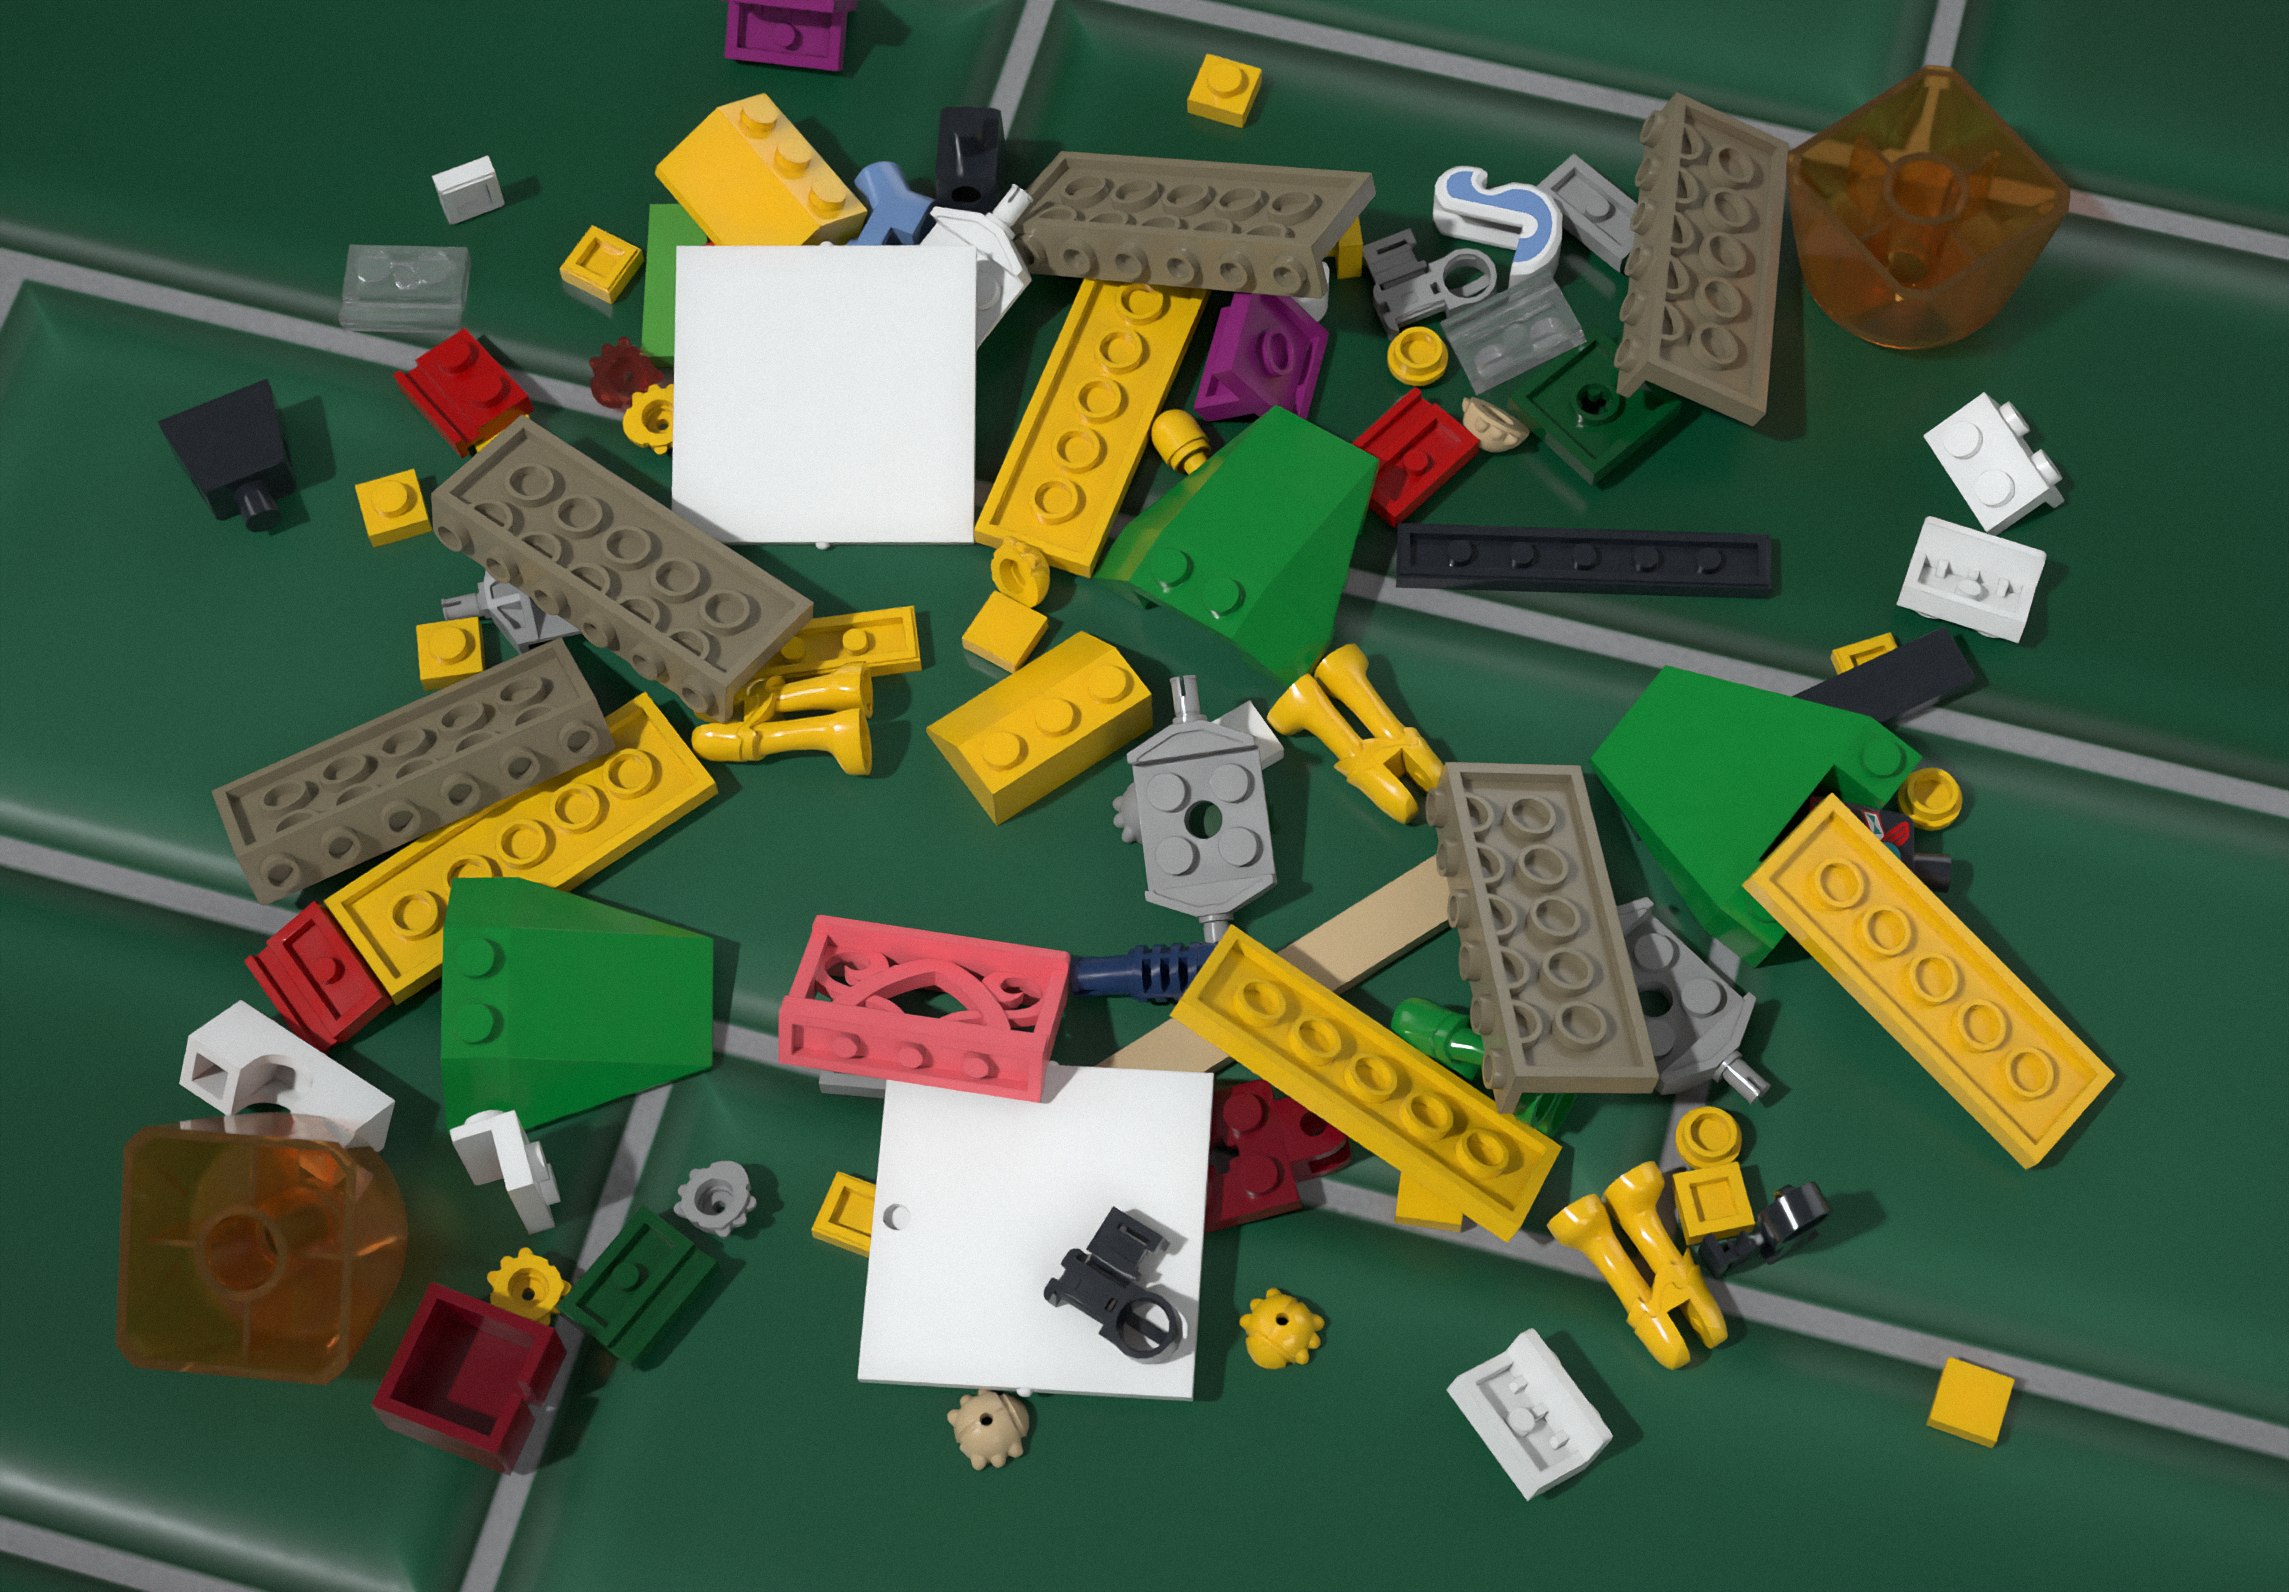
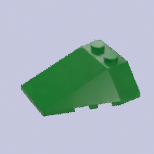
[1091,405,1380,690]
[441,877,714,1137]

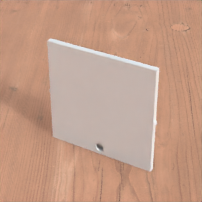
[672,241,977,550]
[857,1061,1215,1401]

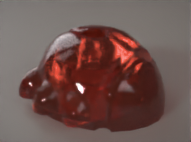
[589,336,664,409]

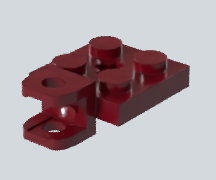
[1204,1079,1352,1234]

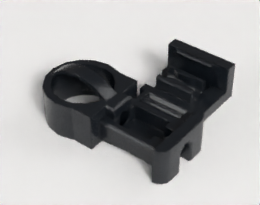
[1698,1181,1834,1280]
[1043,1206,1183,1364]

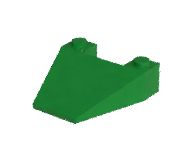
[1588,665,1923,969]

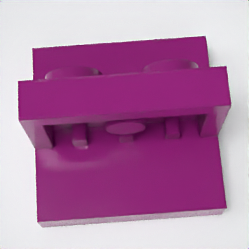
[721,0,857,71]
[1194,292,1329,422]

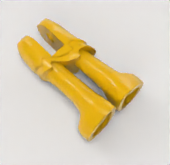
[1267,643,1444,825]
[691,661,873,776]
[1547,1161,1728,1370]

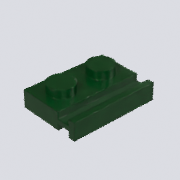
[556,1205,721,1372]

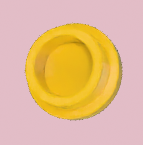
[1387,327,1448,386]
[1897,768,1963,831]
[1674,1106,1742,1170]

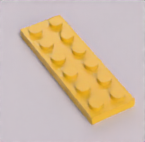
[974,278,1212,578]
[324,692,718,1006]
[1742,793,2115,1169]
[1170,924,1562,1243]

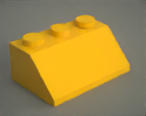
[655,93,868,246]
[926,630,1153,826]

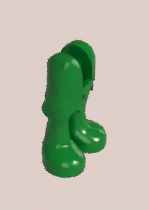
[1390,997,1578,1138]

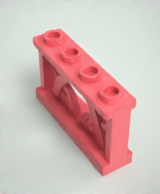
[778,915,1071,1103]

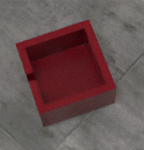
[371,1282,568,1476]

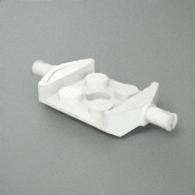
[920,184,1034,350]

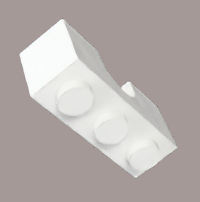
[179,1000,395,1186]

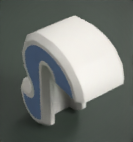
[1433,166,1562,301]

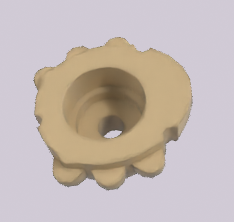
[1462,397,1530,453]
[947,1389,1029,1470]

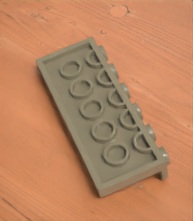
[1614,92,1789,426]
[1010,151,1376,299]
[431,415,814,724]
[211,638,615,906]
[1426,762,1659,1114]

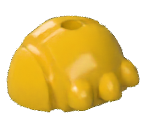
[623,384,674,456]
[991,536,1050,608]
[487,1248,572,1326]
[1240,1288,1325,1369]

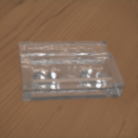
[339,245,471,333]
[1440,269,1587,395]

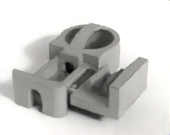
[1362,228,1497,341]

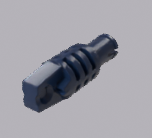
[1070,941,1218,1003]

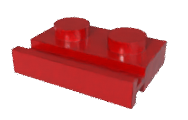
[393,327,535,459]
[1352,387,1480,529]
[244,901,394,1057]

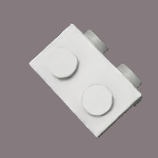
[1923,392,2065,536]
[1897,516,2047,643]
[450,1110,561,1235]
[1447,1328,1612,1501]

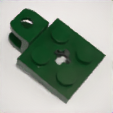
[1507,325,1682,486]

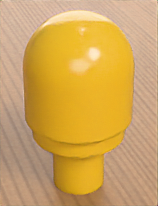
[1151,409,1211,475]

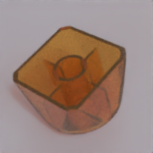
[1786,65,2070,350]
[116,1113,408,1385]

